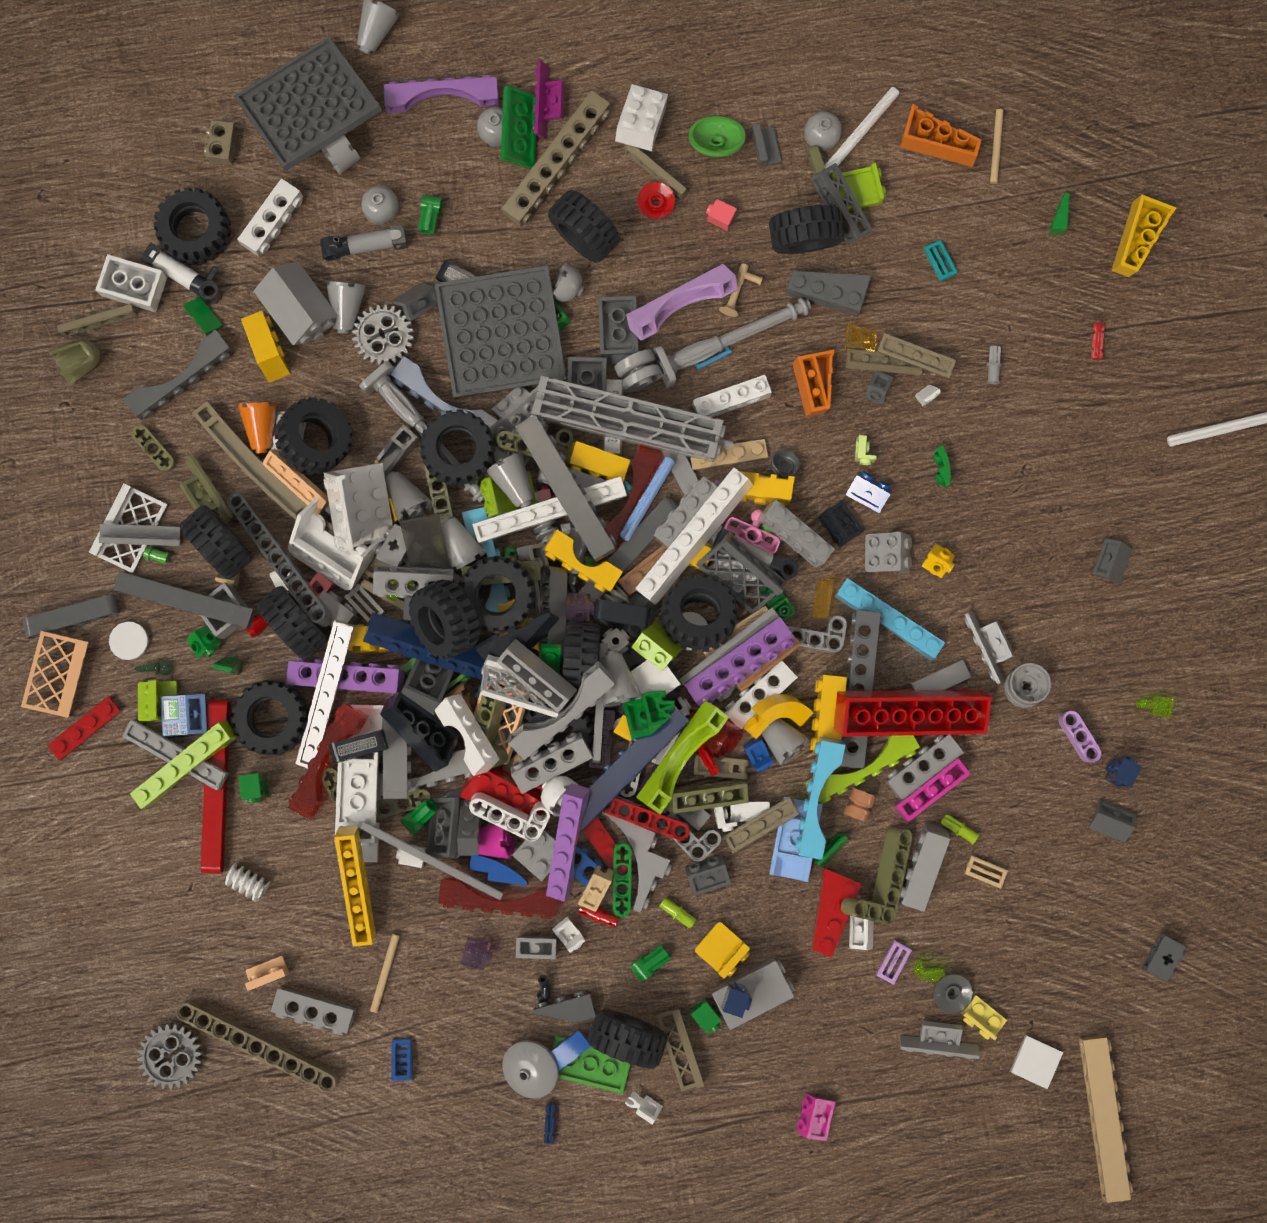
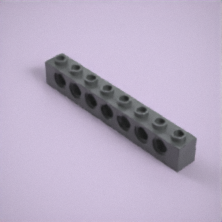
[840,609,882,769]

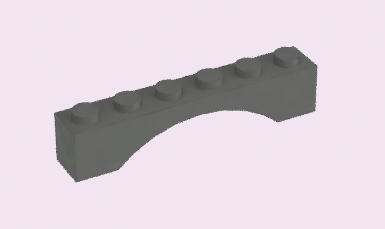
[123,330,233,420]
[325,424,420,515]

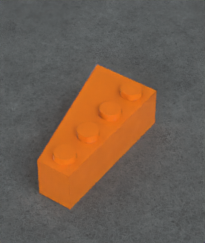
[900,104,981,167]

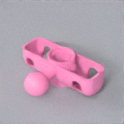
[723,509,780,554]

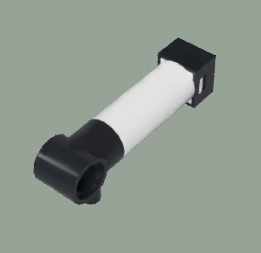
[140,242,222,304]

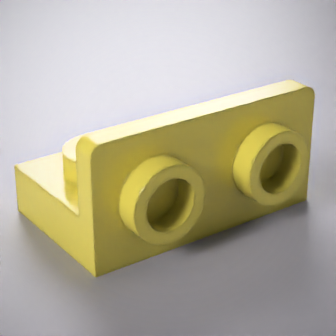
[961,995,1007,1040]

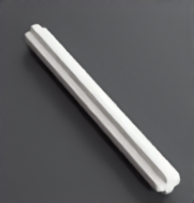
[824,87,899,175]
[1167,412,1267,447]

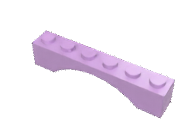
[626,264,738,341]

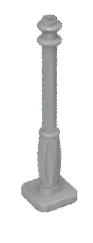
[653,298,811,389]
[359,361,484,502]

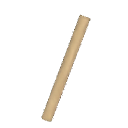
[990,109,1004,184]
[370,934,400,1013]

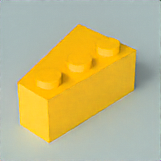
[241,310,290,383]
[564,441,630,482]
[739,471,794,506]

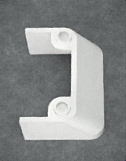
[288,497,380,590]

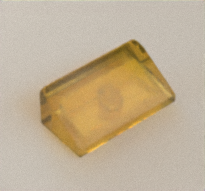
[812,579,834,619]

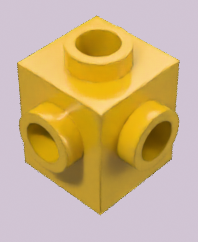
[922,543,955,578]

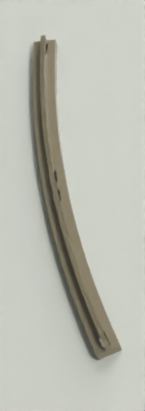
[192,401,418,597]

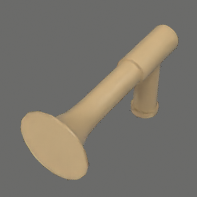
[719,264,763,317]

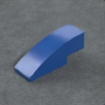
[469,855,528,886]
[550,1028,591,1070]

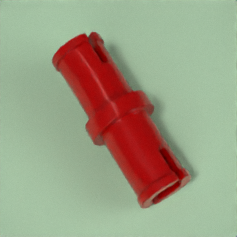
[578,906,619,929]

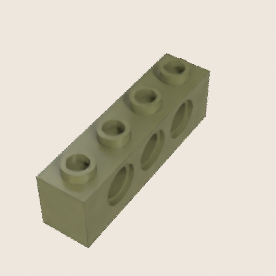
[667,779,749,814]

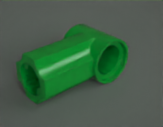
[418,194,443,235]
[400,798,438,836]
[630,945,671,982]

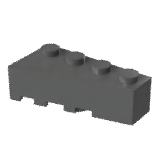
[785,271,871,317]

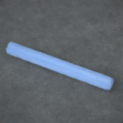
[619,457,675,541]

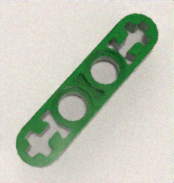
[613,841,631,917]

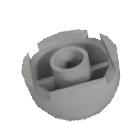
[477,107,503,147]
[804,111,842,151]
[361,185,400,225]
[552,262,584,302]

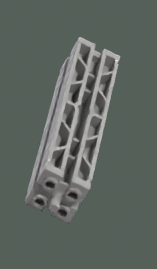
[532,376,733,462]

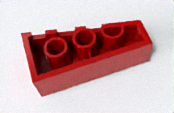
[460,766,544,816]
[811,868,862,958]

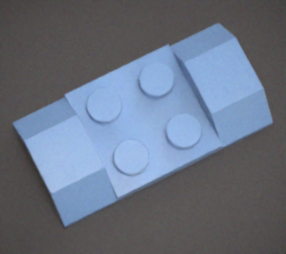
[769,797,823,882]

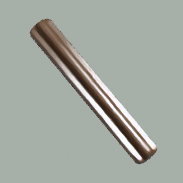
[736,637,801,692]

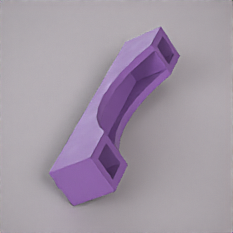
[384,75,499,113]
[546,783,590,902]

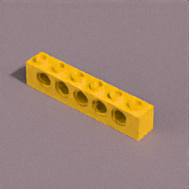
[334,826,376,946]

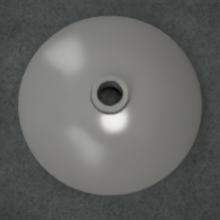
[502,1040,559,1098]

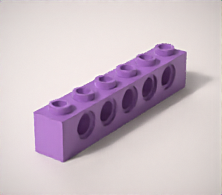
[684,617,797,707]
[286,658,405,694]

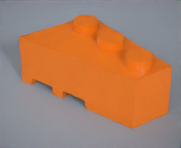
[792,350,834,417]

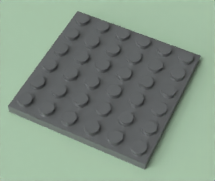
[234,36,382,172]
[435,265,567,398]

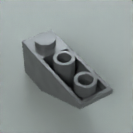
[532,990,596,1023]

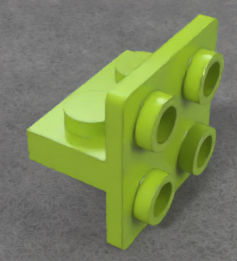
[138,680,178,721]

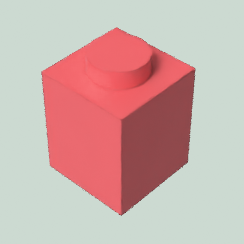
[706,199,737,231]

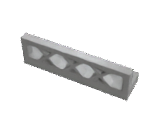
[99,524,180,546]

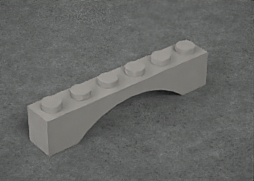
[508,661,615,760]
[377,749,471,801]

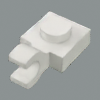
[625,1091,663,1124]

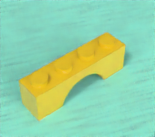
[542,530,623,593]

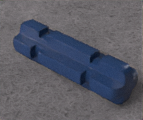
[544,1103,557,1144]

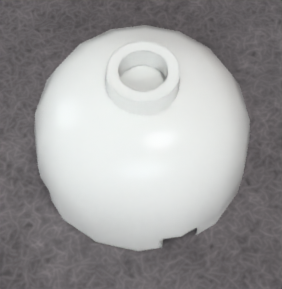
[541,776,578,816]

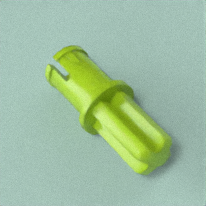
[941,814,979,845]
[659,897,696,928]

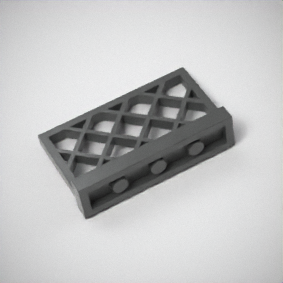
[696,531,786,614]

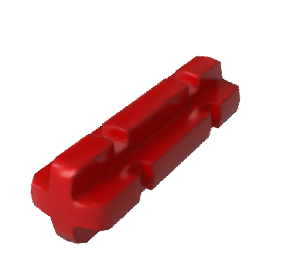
[1091,323,1105,360]
[696,743,720,776]

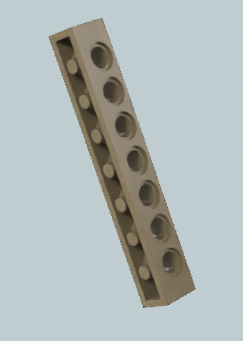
[501,91,611,227]

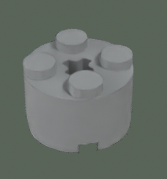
[321,135,361,175]

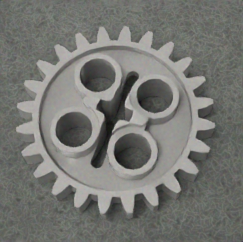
[352,304,414,366]
[137,1023,203,1090]

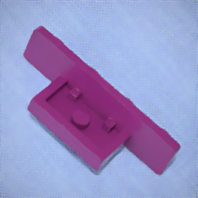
[533,61,565,139]

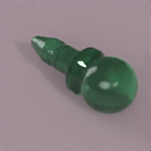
[134,660,173,675]

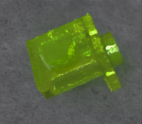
[913,959,945,982]

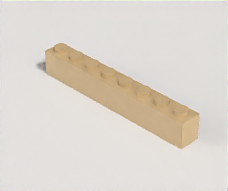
[1079,1035,1133,1203]

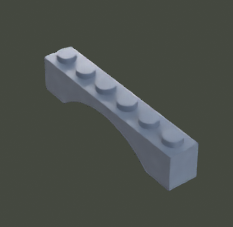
[391,356,498,428]

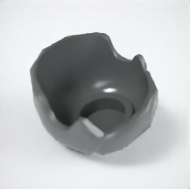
[771,448,800,478]

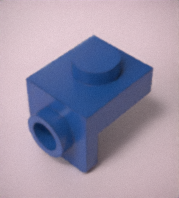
[743,737,774,772]

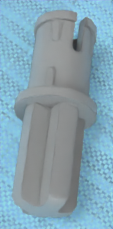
[987,345,1002,384]

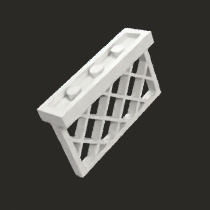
[89,483,167,573]
[480,655,559,718]

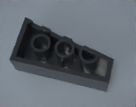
[380,692,461,772]

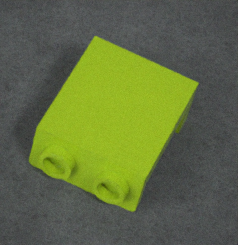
[830,163,886,211]
[480,471,537,519]
[632,622,683,671]

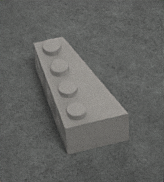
[900,822,950,912]

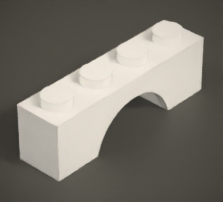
[435,694,499,776]

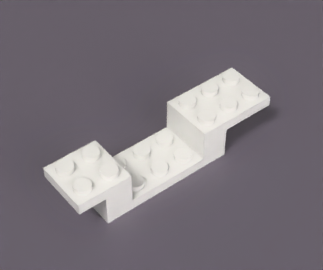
[335,704,384,862]

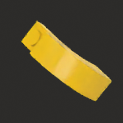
[743,694,813,739]

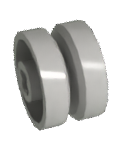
[614,349,663,393]

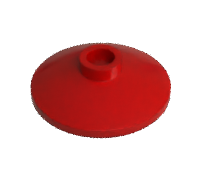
[637,182,675,219]

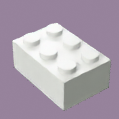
[615,84,668,151]
[95,254,168,312]

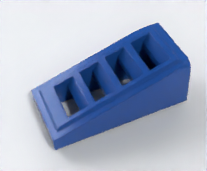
[391,1039,413,1082]

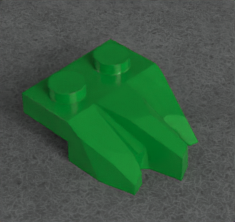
[623,691,675,739]

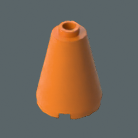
[238,402,277,453]

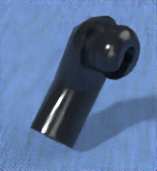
[536,975,551,1003]

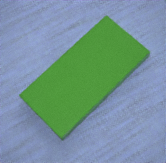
[553,1035,630,1094]

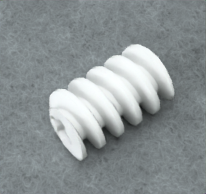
[225,862,270,902]

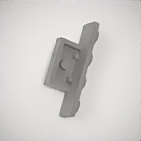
[489,386,538,440]
[965,611,1015,684]
[899,1021,980,1059]

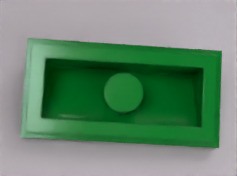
[183,297,223,336]
[812,832,849,868]

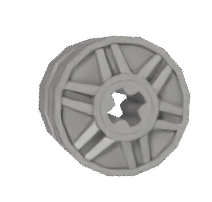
[1004,663,1051,708]

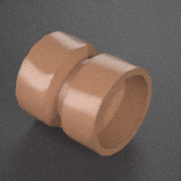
[843,788,876,823]

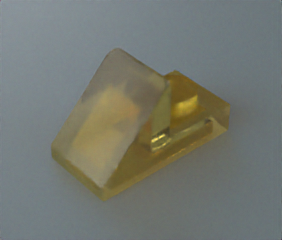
[845,324,877,351]

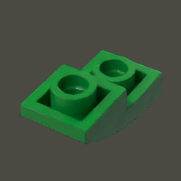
[933,445,951,489]
[760,587,797,622]

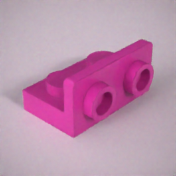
[797,1094,836,1141]

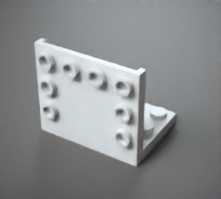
[324,463,393,556]

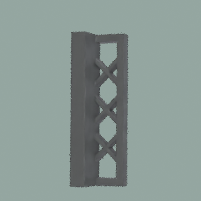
[810,163,873,245]

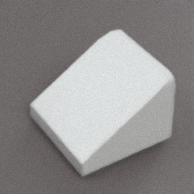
[915,385,941,406]

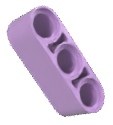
[1059,711,1101,762]

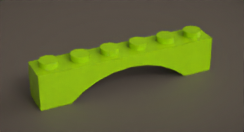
[636,701,729,815]
[130,721,239,809]
[804,735,920,804]

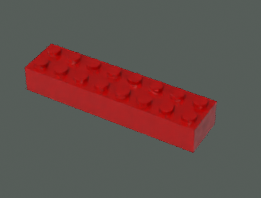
[833,690,992,737]

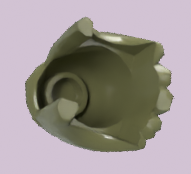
[49,340,100,384]

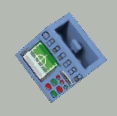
[161,694,207,736]

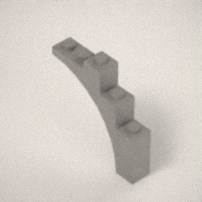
[602,796,672,912]

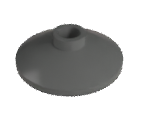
[933,974,972,1013]

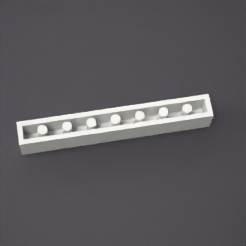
[635,468,753,605]

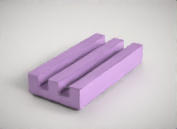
[876,940,912,985]

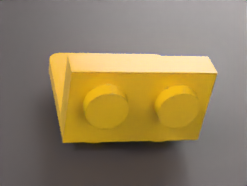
[695,922,750,979]

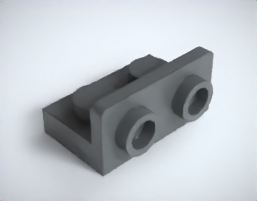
[685,856,731,896]

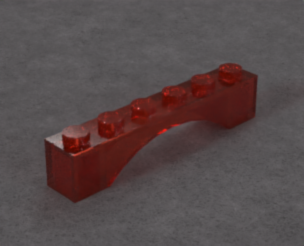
[604,444,662,558]
[288,703,369,819]
[438,879,558,919]

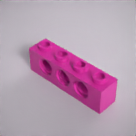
[894,758,970,822]

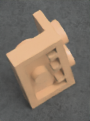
[245,956,289,991]

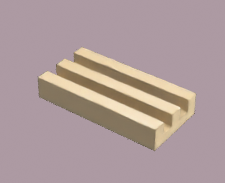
[964,855,1008,889]

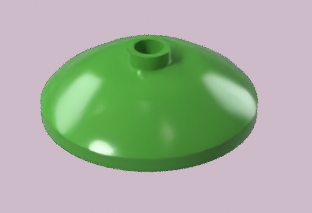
[689,116,746,157]

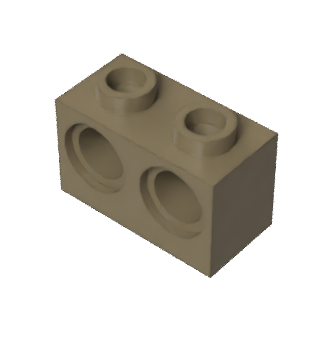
[204,120,238,166]

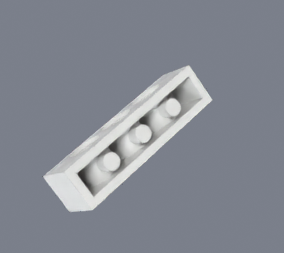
[237,178,303,257]
[692,375,772,418]
[725,661,798,731]

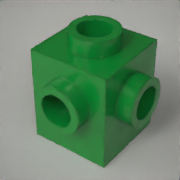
[186,625,221,659]

